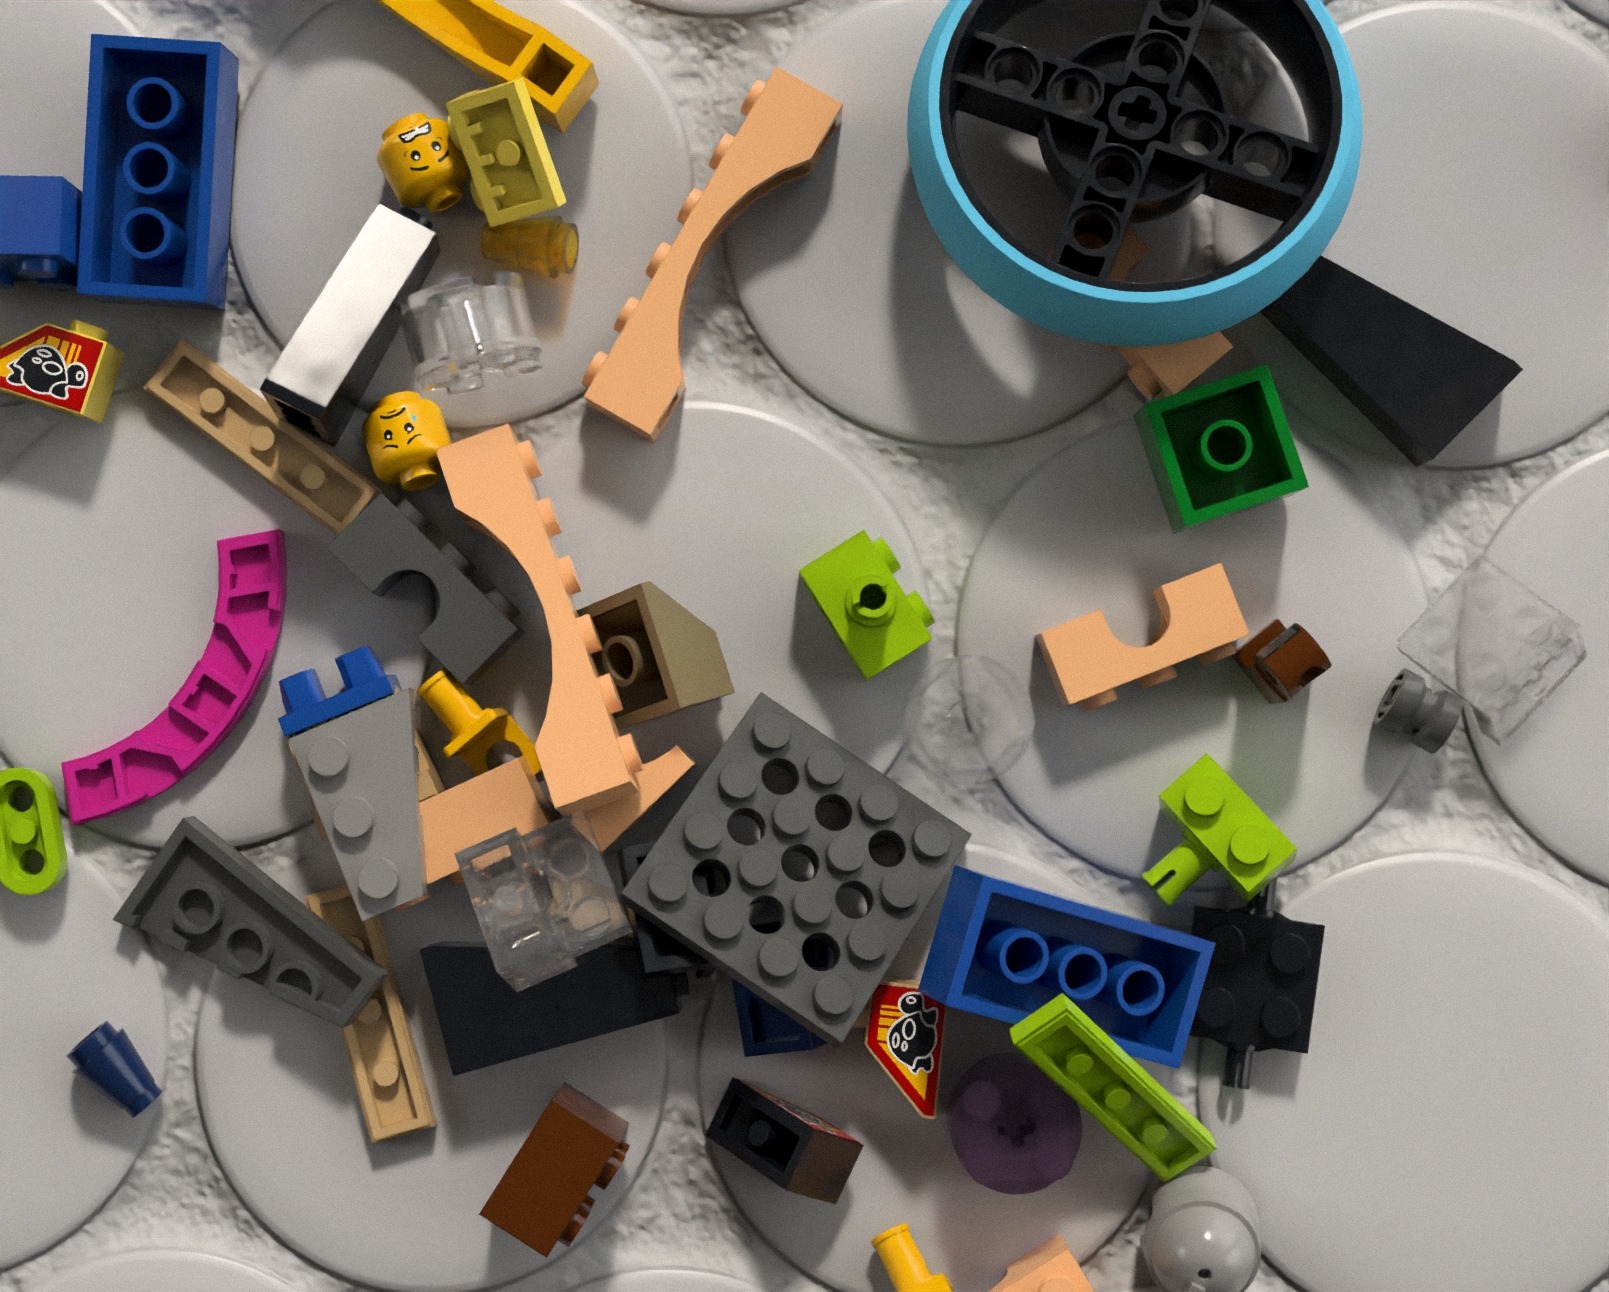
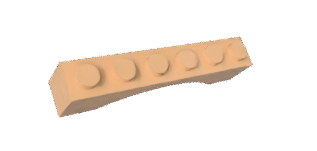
[582,66,843,443]
[436,424,644,819]

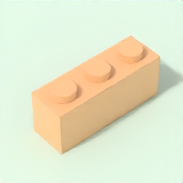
[394,755,557,913]

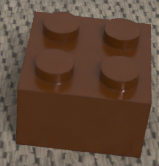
[479,1081,630,1258]

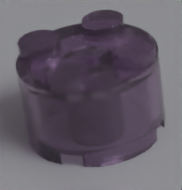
[946,1053,1082,1194]

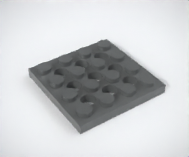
[618,692,972,1048]

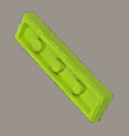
[1009,993,1217,1182]

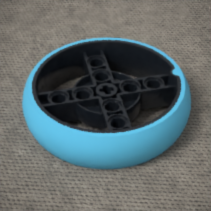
[907,0,1362,347]

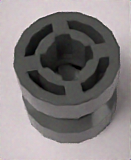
[1374,668,1464,754]

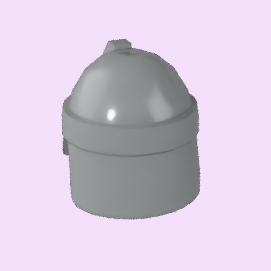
[1139,1166,1261,1292]

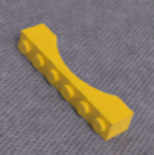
[373,0,599,135]

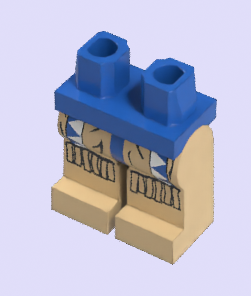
[278,646,446,841]

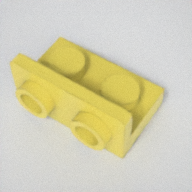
[445,77,567,227]

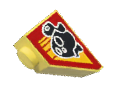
[0,319,125,424]

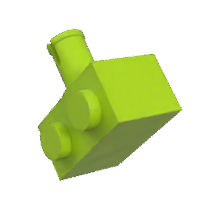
[798,530,935,682]
[1141,753,1297,907]

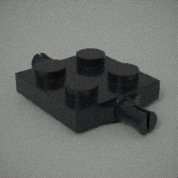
[1189,875,1325,1089]

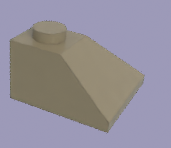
[577,581,735,732]

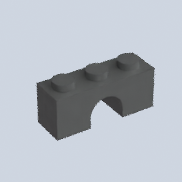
[326,493,525,686]

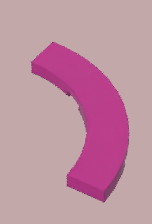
[61,529,287,826]

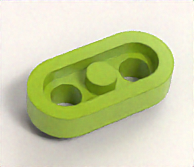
[0,768,68,895]

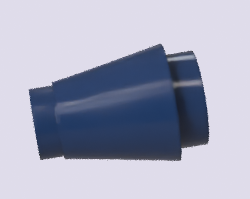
[66,1020,162,1118]

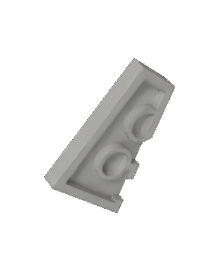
[288,688,428,921]

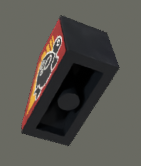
[705,1077,864,1205]

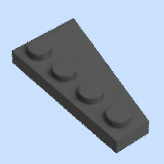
[113,816,389,1028]

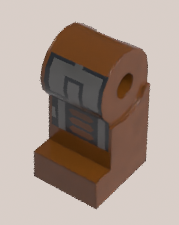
[1231,619,1332,704]

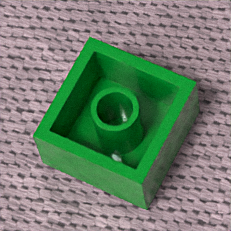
[1133,364,1309,535]

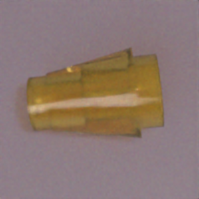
[481,215,579,279]

